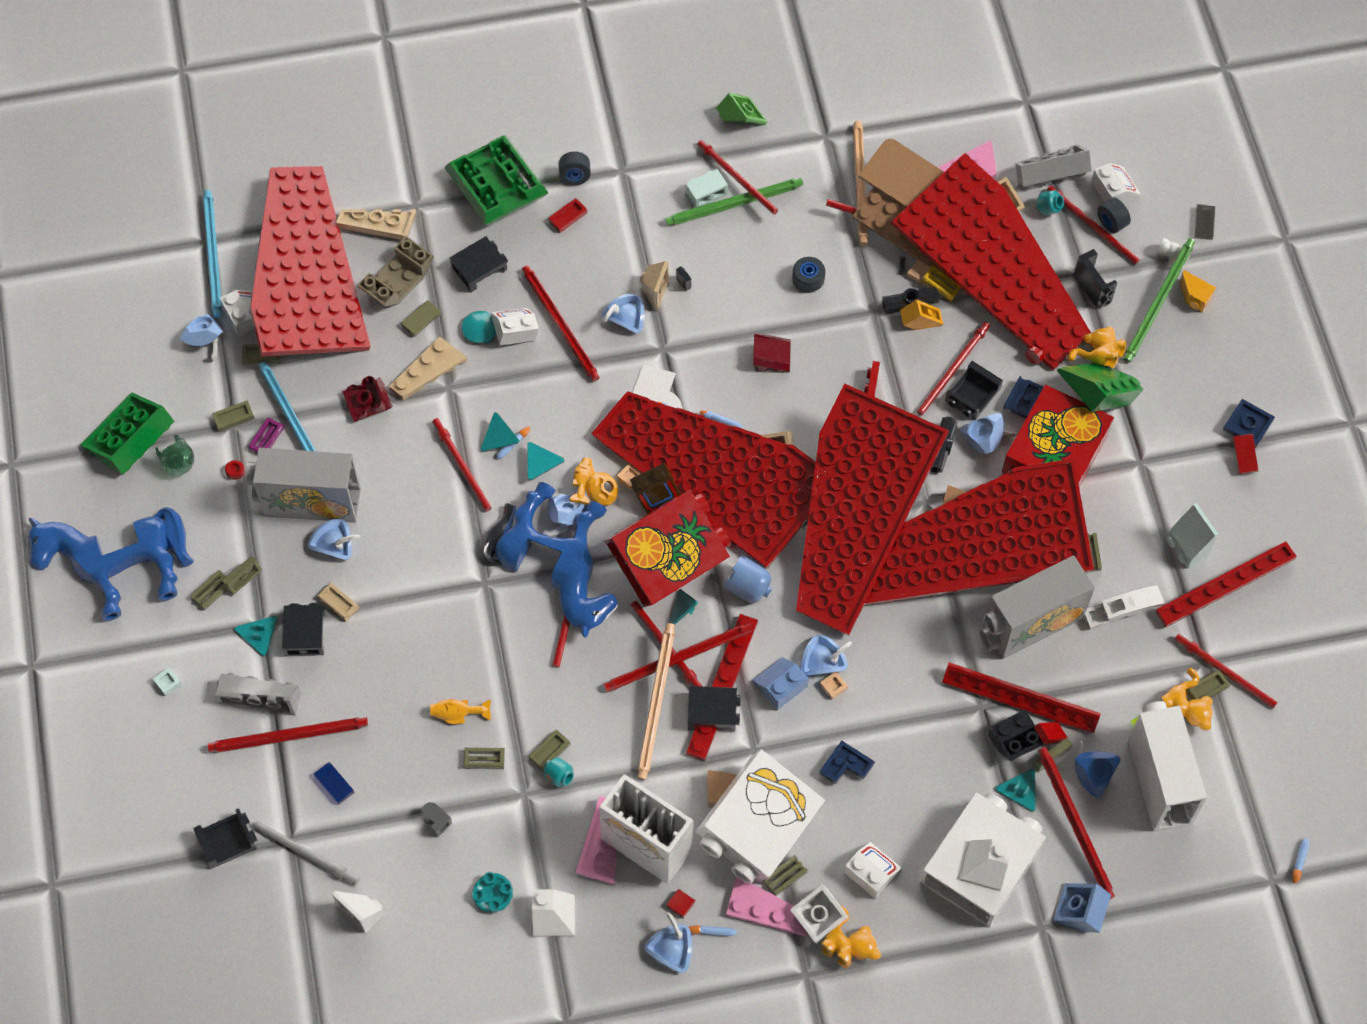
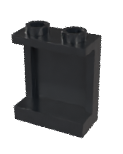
[449,236,508,292]
[1073,249,1117,308]
[945,360,1003,420]
[282,602,325,657]
[688,686,741,732]
[193,808,258,869]

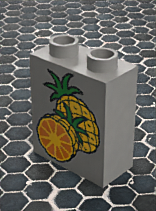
[246,448,361,522]
[979,555,1095,659]

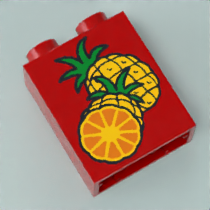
[1002,384,1114,488]
[604,490,731,607]

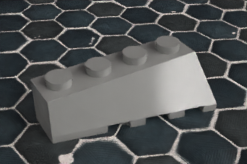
[1015,144,1092,188]
[215,673,301,715]

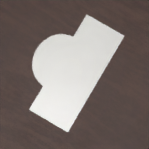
[633,364,682,409]

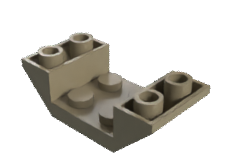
[357,236,434,306]

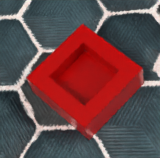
[667,889,696,918]

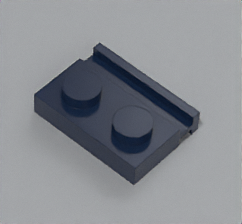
[1003,376,1044,419]

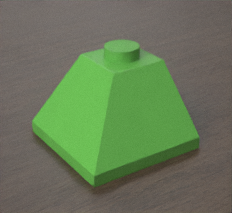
[716,93,768,125]

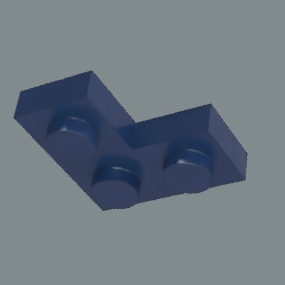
[819,740,875,784]

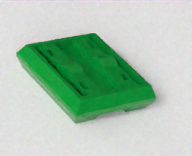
[444,135,548,226]

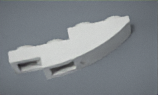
[1085,586,1164,629]

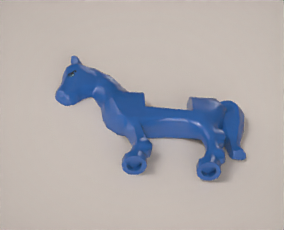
[28,507,194,621]

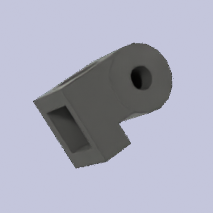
[422,802,452,837]

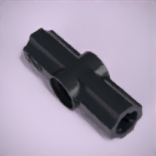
[882,287,940,313]
[930,416,958,473]

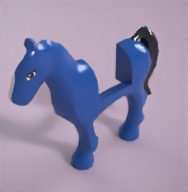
[480,482,618,638]

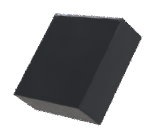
[676,266,692,291]

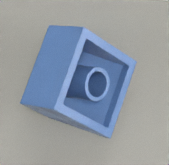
[752,657,809,710]
[1053,883,1111,933]

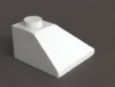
[960,839,1013,891]
[791,884,848,943]
[532,889,575,937]
[332,891,383,933]

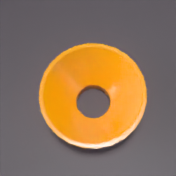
[586,472,618,507]

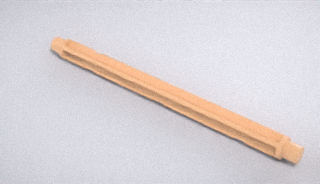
[853,121,869,246]
[638,623,675,780]

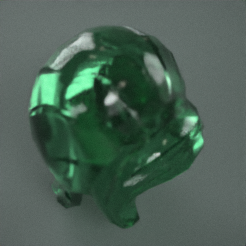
[155,435,195,476]

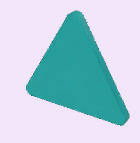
[480,412,520,452]
[527,442,565,481]
[669,589,698,625]
[235,616,277,656]
[996,769,1036,812]

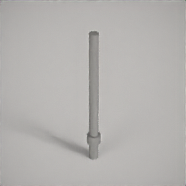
[253,821,360,886]

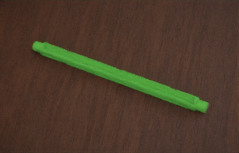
[665,178,803,226]
[1123,238,1195,363]

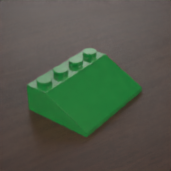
[1057,363,1144,412]
[80,392,175,475]

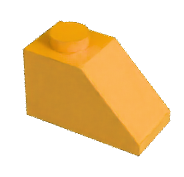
[1179,270,1216,312]
[900,300,944,330]

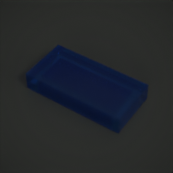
[314,761,355,805]

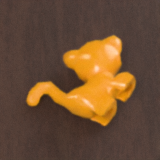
[1068,326,1126,369]
[1161,668,1213,731]
[821,906,881,969]

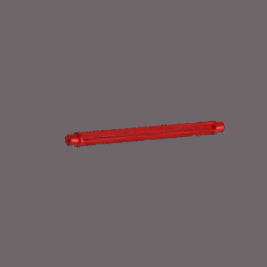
[522,265,600,382]
[604,623,753,692]
[208,717,368,752]
[1038,747,1115,899]

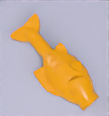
[569,457,596,505]
[430,699,491,725]

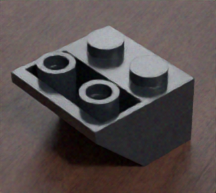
[988,709,1044,761]

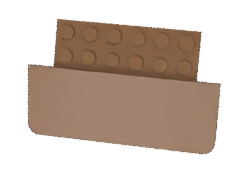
[853,139,945,274]

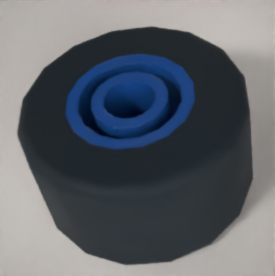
[558,151,591,186]
[1097,197,1131,233]
[792,256,826,293]

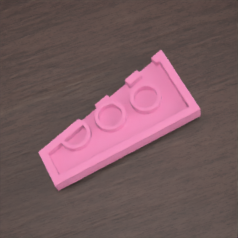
[575,796,616,885]
[726,876,807,937]

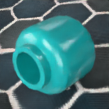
[1036,191,1064,215]
[544,757,574,787]

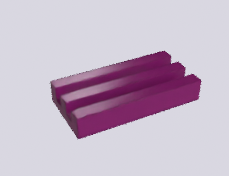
[248,417,284,454]

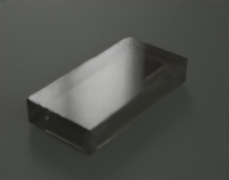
[1194,204,1215,240]

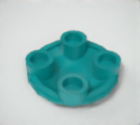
[462,311,496,344]
[472,872,513,913]

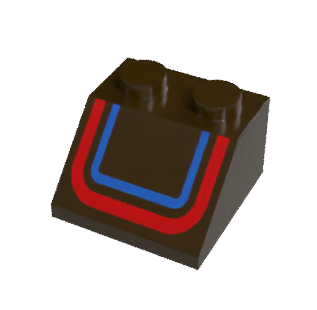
[630,463,681,514]

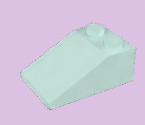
[1167,503,1218,568]

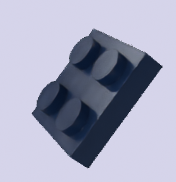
[1223,399,1275,448]

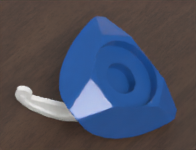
[1074,741,1121,798]

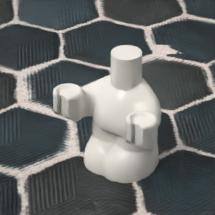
[1158,238,1191,268]

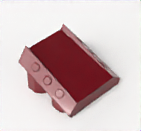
[753,332,791,373]
[343,376,393,422]

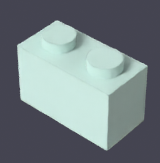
[686,169,728,208]

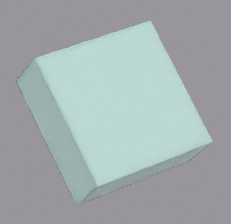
[153,668,181,696]

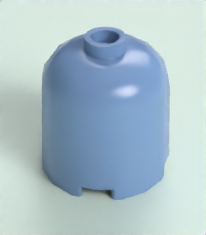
[723,555,772,603]

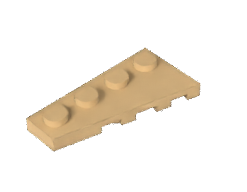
[336,209,417,240]
[389,337,468,400]

